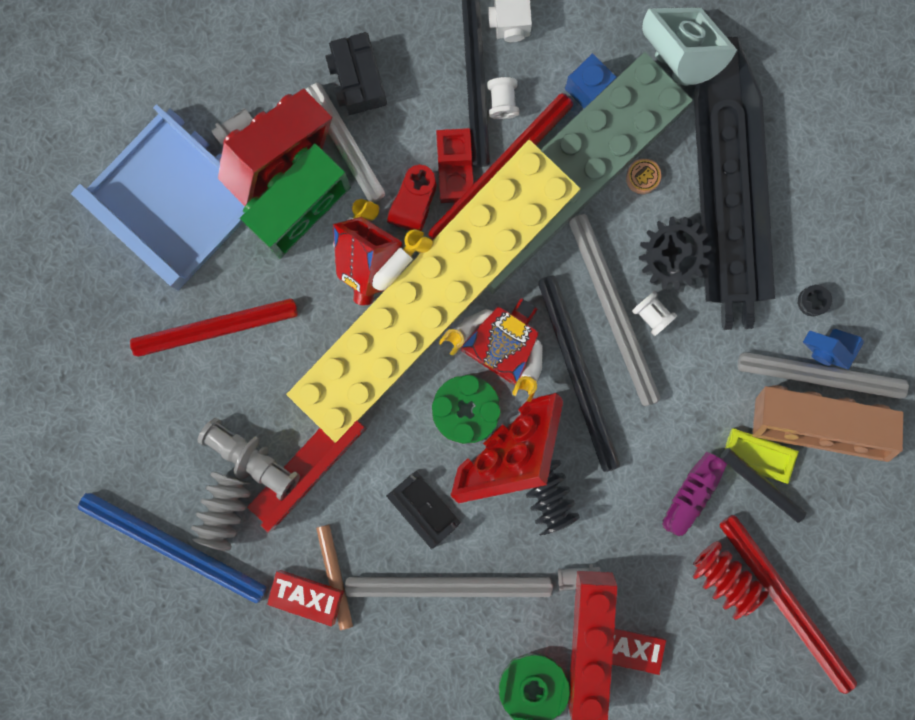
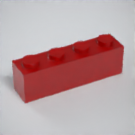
[568,571,617,720]

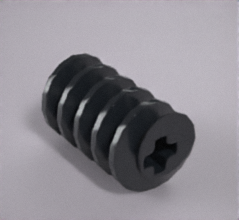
[525,460,580,536]

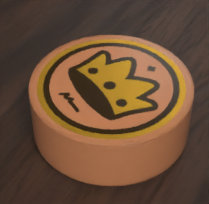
[626,159,661,194]

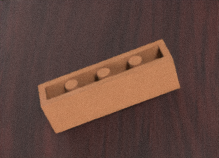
[752,385,903,462]

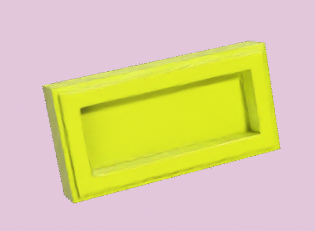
[724,428,799,484]

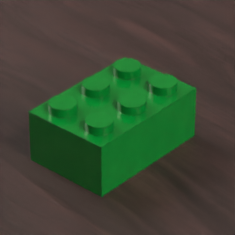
[240,144,351,259]

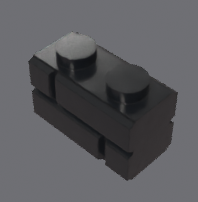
[325,32,387,115]

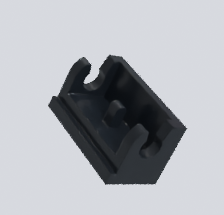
[386,471,461,550]

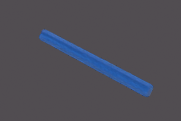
[78,493,267,603]

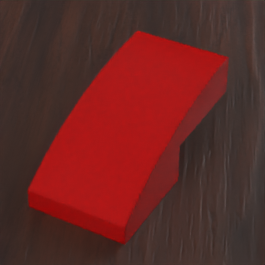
[436,128,473,203]

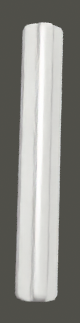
[306,83,385,203]

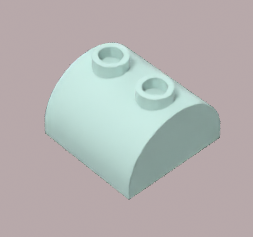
[642,8,737,86]

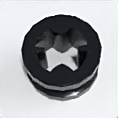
[797,285,832,317]

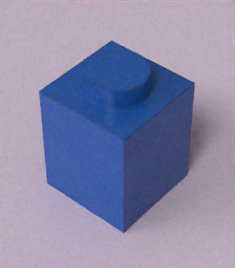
[565,53,617,108]

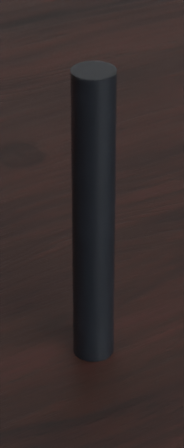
[720,448,807,523]

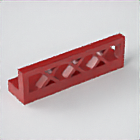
[247,420,367,532]

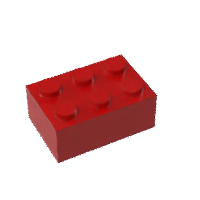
[218,88,333,207]

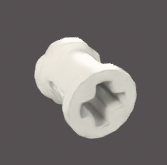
[487,77,519,119]
[632,290,677,336]

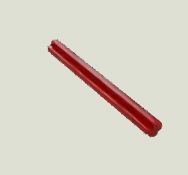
[428,93,574,241]
[719,515,857,694]

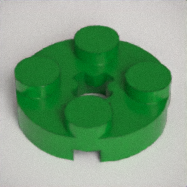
[432,375,501,444]
[498,653,570,720]

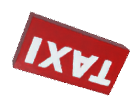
[267,570,344,627]
[612,628,666,675]

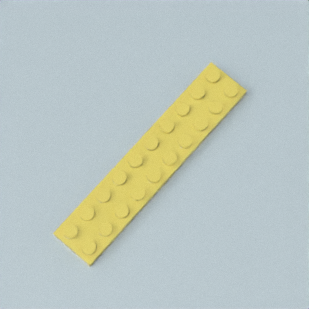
[286,140,581,443]

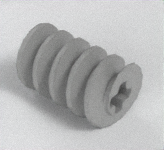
[191,472,251,551]

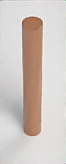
[316,524,353,630]

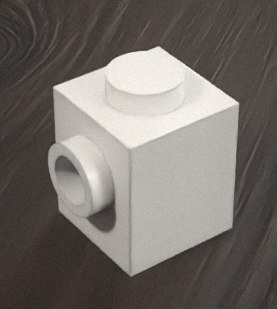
[488,0,532,42]

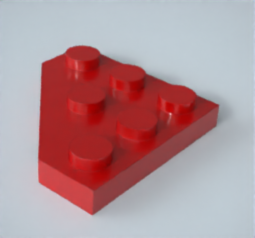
[451,393,564,504]

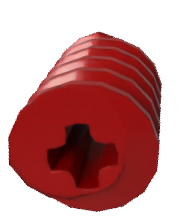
[692,541,769,620]

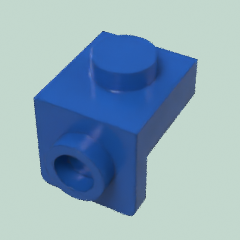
[803,329,864,370]

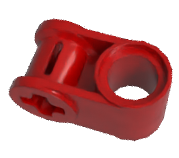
[387,164,437,231]

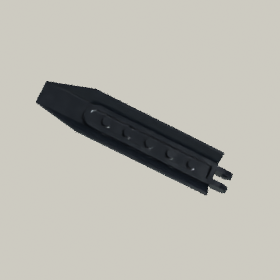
[694,37,775,330]

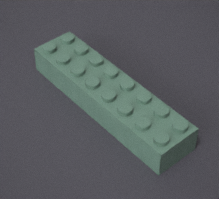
[487,52,693,294]

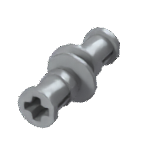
[197,417,300,501]

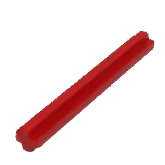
[130,298,298,357]

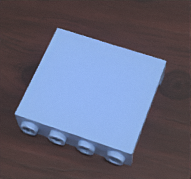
[71,104,244,291]

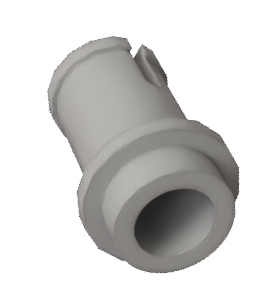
[211,108,253,148]
[558,564,600,591]

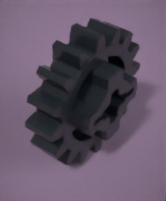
[639,216,716,292]

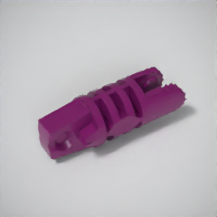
[662,452,727,537]

